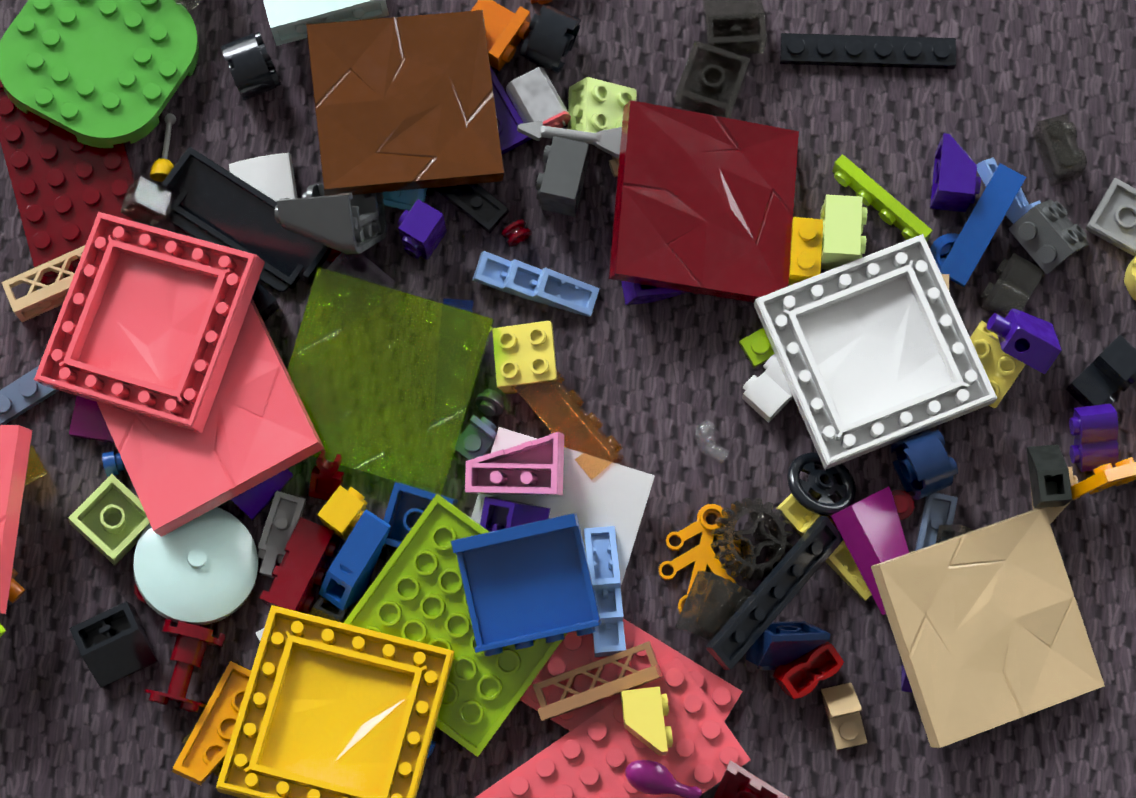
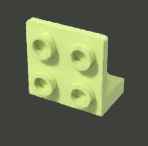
[568,77,637,133]

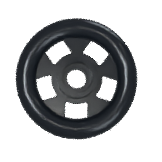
[787,452,856,516]

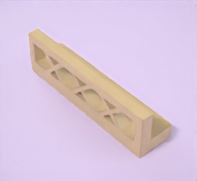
[1,245,85,322]

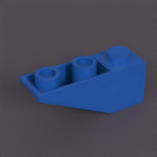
[319,509,391,611]

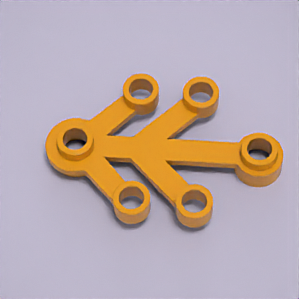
[658,504,744,620]

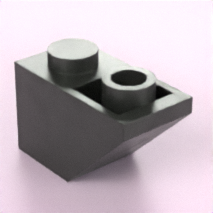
[1026,444,1072,508]

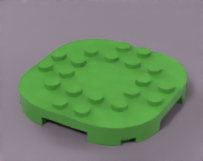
[0,0,199,148]

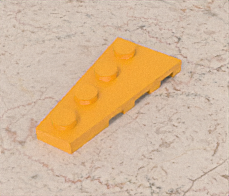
[1071,457,1136,501]

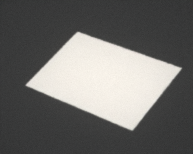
[471,427,655,585]

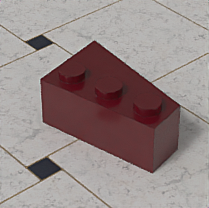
[260,517,339,614]

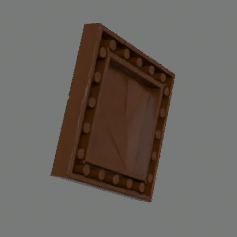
[306,10,504,196]

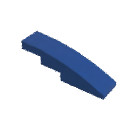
[940,163,1026,287]

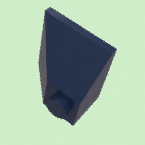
[746,621,830,670]

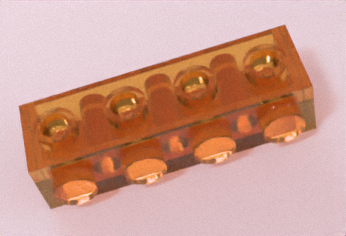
[515,369,625,480]

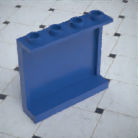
[451,513,601,656]

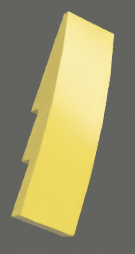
[776,493,872,601]

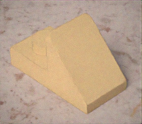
[821,683,867,750]

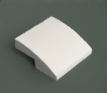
[229,153,297,202]

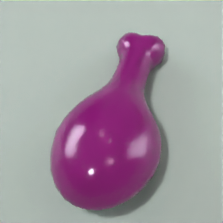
[625,760,702,798]

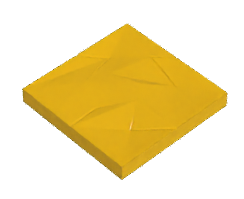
[216,605,454,798]

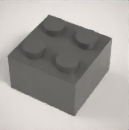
[536,136,589,217]

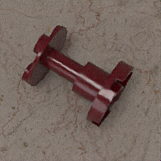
[145,619,226,713]

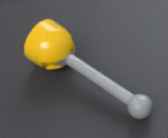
[150,113,176,182]

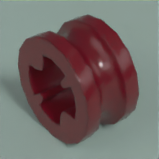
[502,219,532,247]

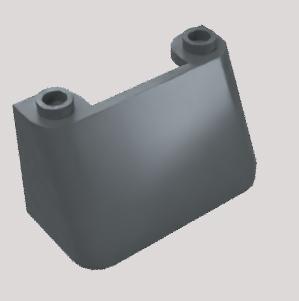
[275,183,387,254]

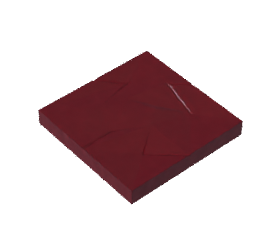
[609,100,799,303]

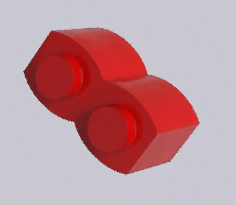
[773,642,844,699]

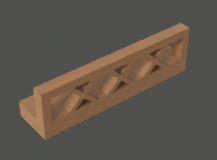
[533,641,663,721]

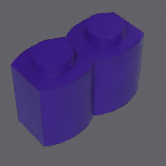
[1069,404,1119,472]

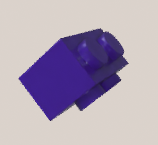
[398,199,447,260]

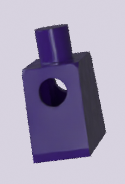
[986,308,1062,374]

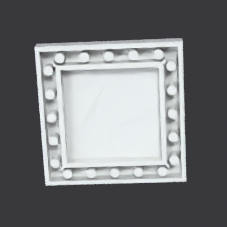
[754,234,997,470]

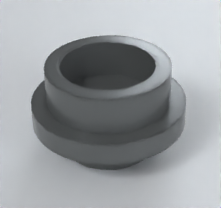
[475,389,505,416]

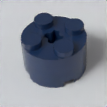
[891,429,958,500]

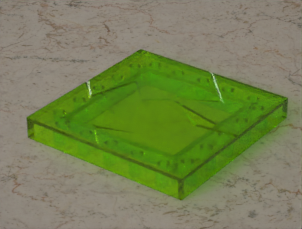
[287,267,495,495]

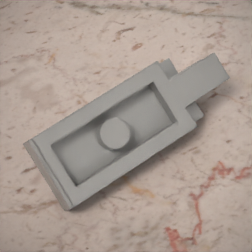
[258,491,306,579]

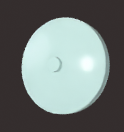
[133,507,258,625]

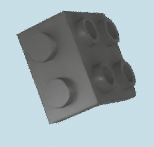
[1008,199,1089,274]

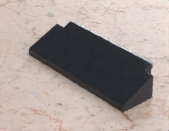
[162,146,332,292]

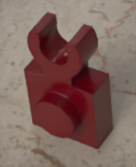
[309,450,344,501]

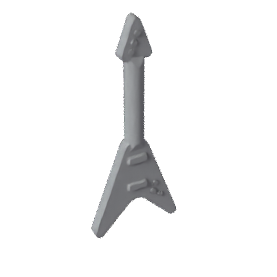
[517,121,622,159]

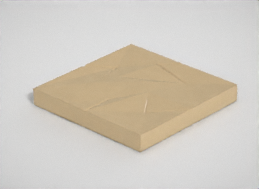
[871,508,1105,748]

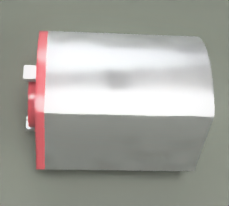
[506,67,571,140]

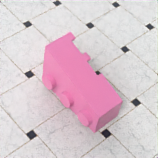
[465,432,564,496]

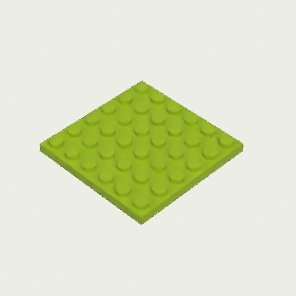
[344,494,567,757]

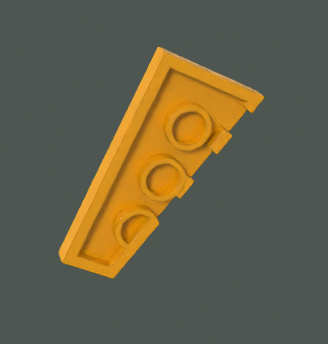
[172,661,251,786]

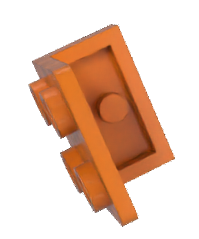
[471,0,531,71]

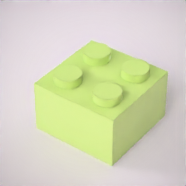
[820,195,867,270]
[68,474,150,565]

